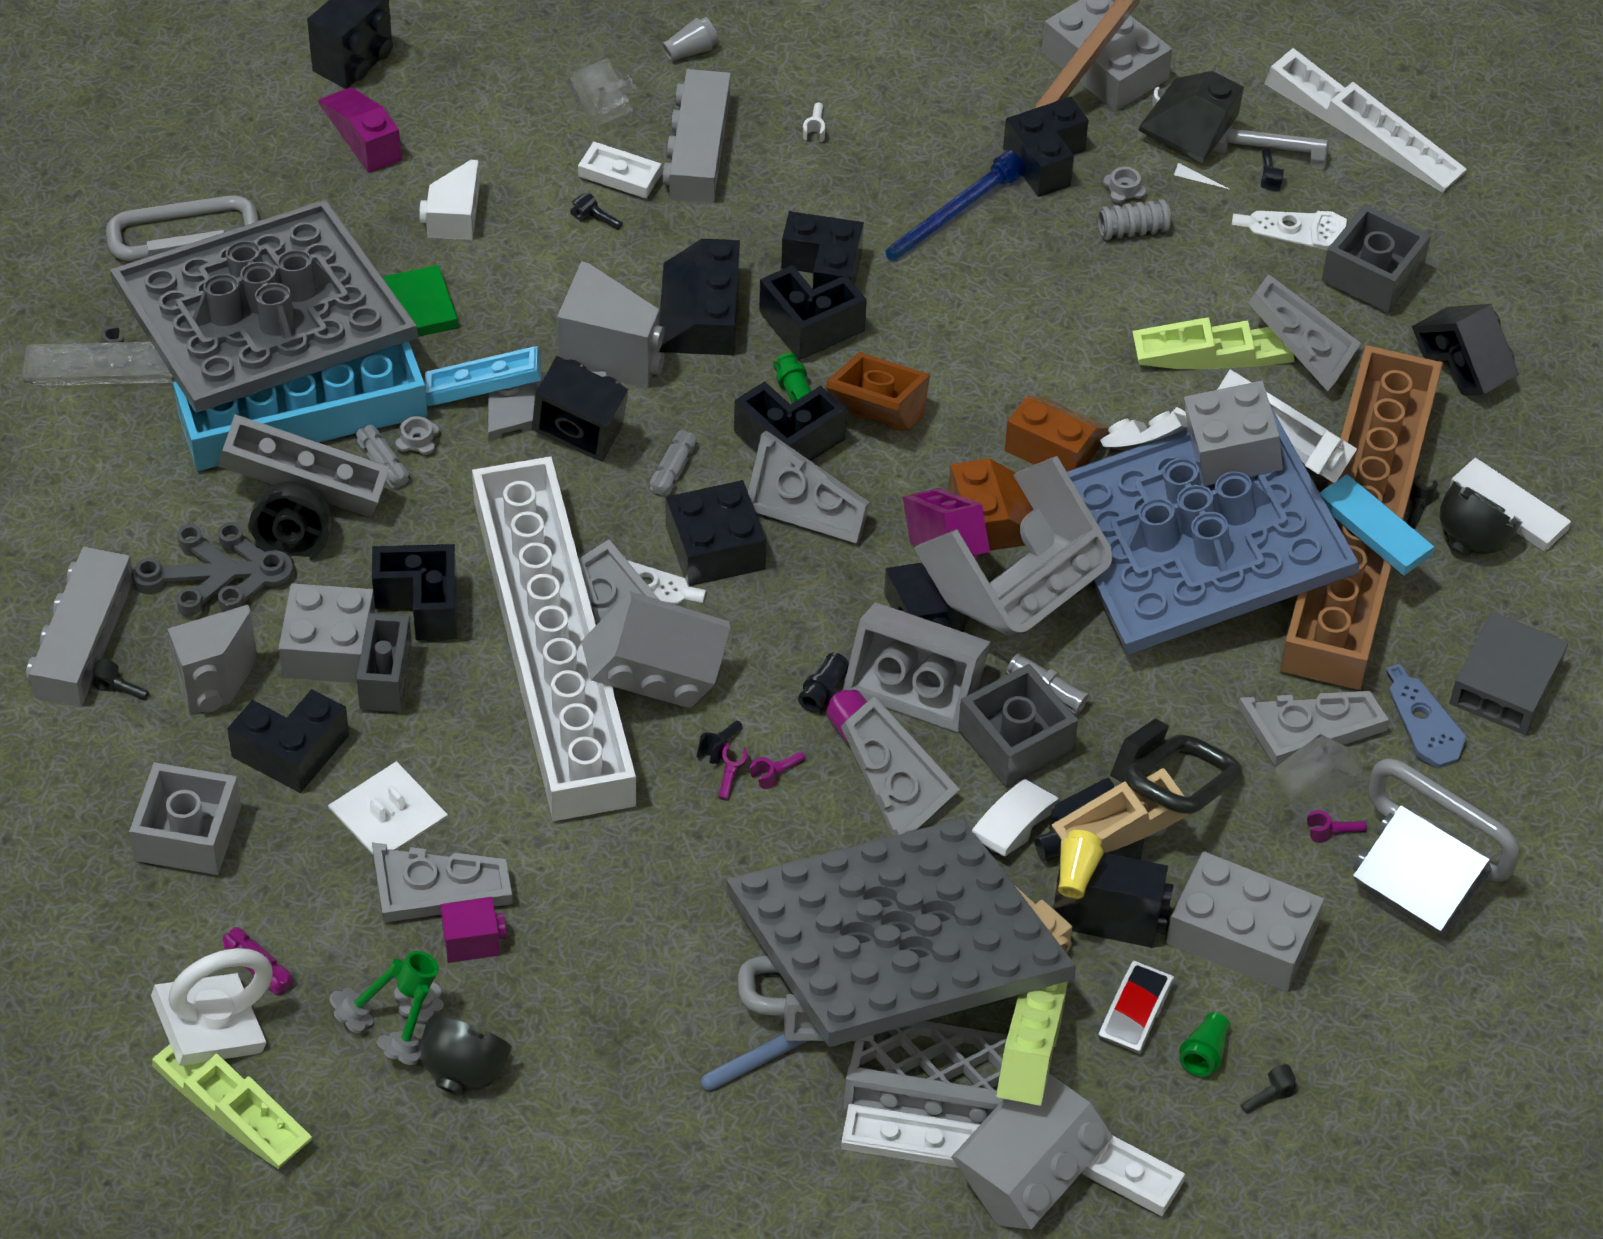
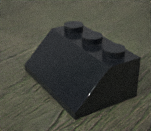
[659,238,740,356]

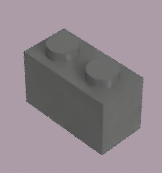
[357,613,412,712]

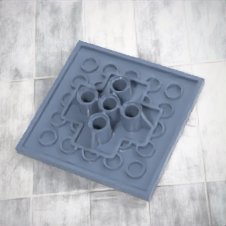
[1067,405,1359,655]

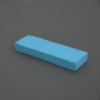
[425,346,541,407]
[1320,474,1434,576]

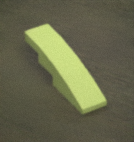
[1132,317,1295,370]
[152,1044,312,1169]

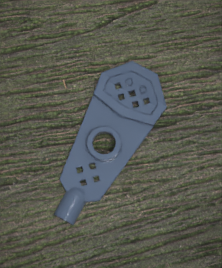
[1385,663,1466,769]

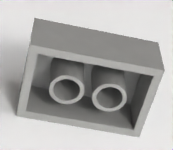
[1041,0,1173,111]
[1166,851,1324,992]

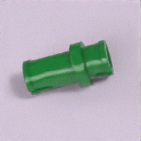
[773,353,812,403]

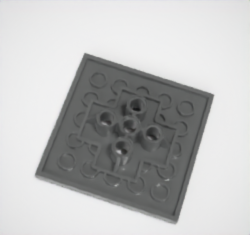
[110,199,418,413]
[726,818,1076,1047]

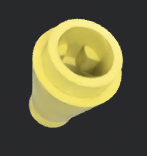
[1058,830,1104,899]

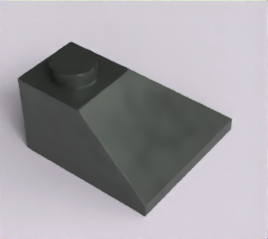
[1138,71,1244,163]

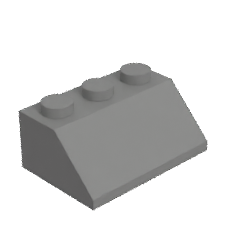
[581,591,731,708]
[843,602,991,732]
[951,1073,1113,1229]

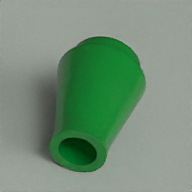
[1179,1012,1230,1077]

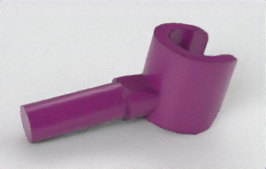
[718,743,748,800]
[750,751,805,789]
[1307,810,1367,843]

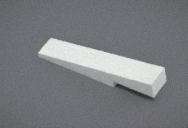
[1265,48,1467,193]

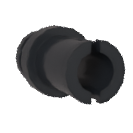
[798,652,849,713]

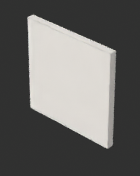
[328,761,448,854]

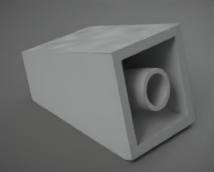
[557,261,665,388]

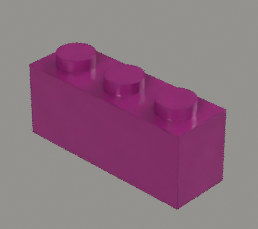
[902,488,990,560]

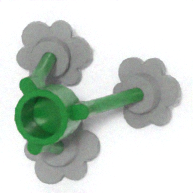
[329,951,444,1065]

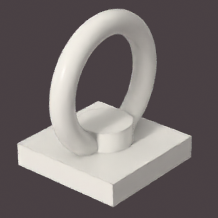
[151,948,273,1066]

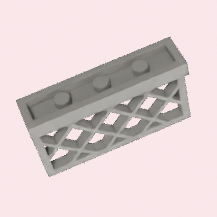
[843,1021,1008,1125]

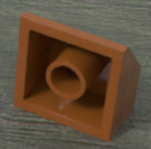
[826,352,930,431]
[1004,396,1110,472]
[948,458,1034,551]

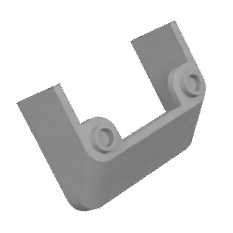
[914,456,1112,636]

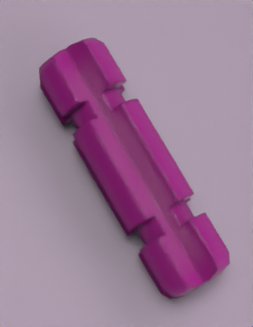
[222,927,293,995]

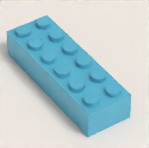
[173,341,428,471]

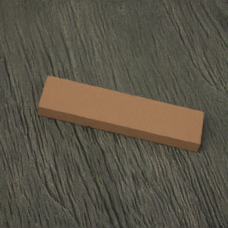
[1036,0,1140,108]

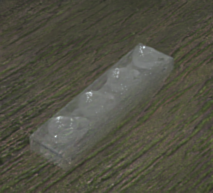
[22,341,176,386]

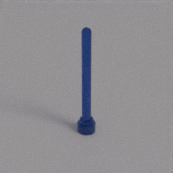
[885,150,1025,261]

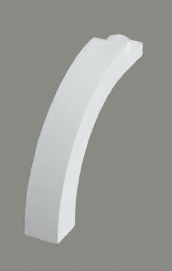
[1217,370,1357,483]

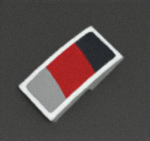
[1098,960,1174,1054]

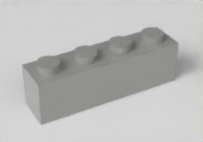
[663,69,731,203]
[218,414,389,517]
[26,547,134,707]

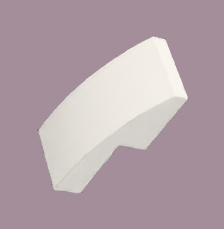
[1100,411,1188,450]
[972,779,1059,856]

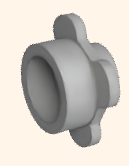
[1103,167,1146,203]
[395,416,439,455]

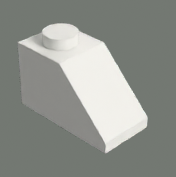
[420,160,480,240]

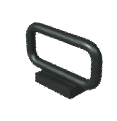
[1110,718,1243,814]

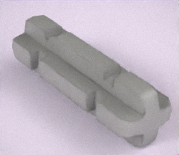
[356,425,409,489]
[650,430,696,497]

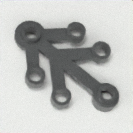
[132,522,293,616]

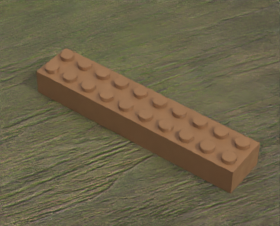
[1280,345,1443,690]

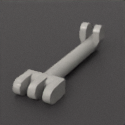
[1212,123,1330,170]

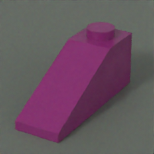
[318,87,402,173]

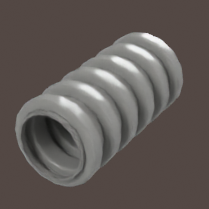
[1098,199,1171,240]

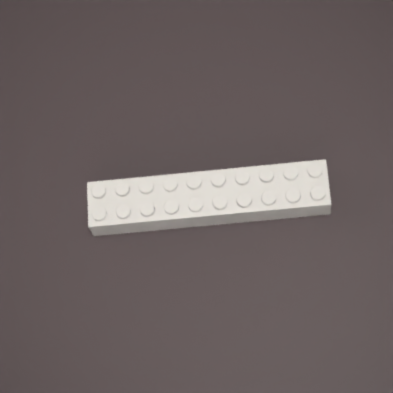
[472,457,636,821]

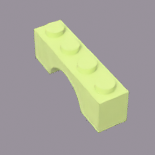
[996,981,1068,1106]

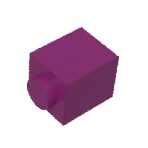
[440,897,507,963]

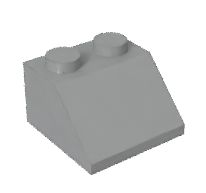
[167,605,258,716]

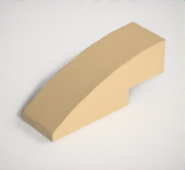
[1052,768,1190,853]

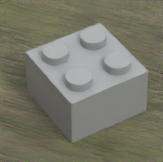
[1184,380,1283,486]
[278,583,375,683]
[129,762,241,875]

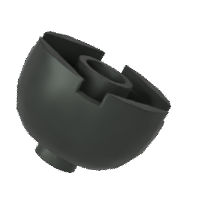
[248,481,331,563]
[1439,481,1523,556]
[420,1015,512,1095]

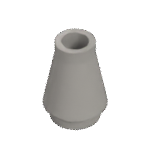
[662,17,719,62]

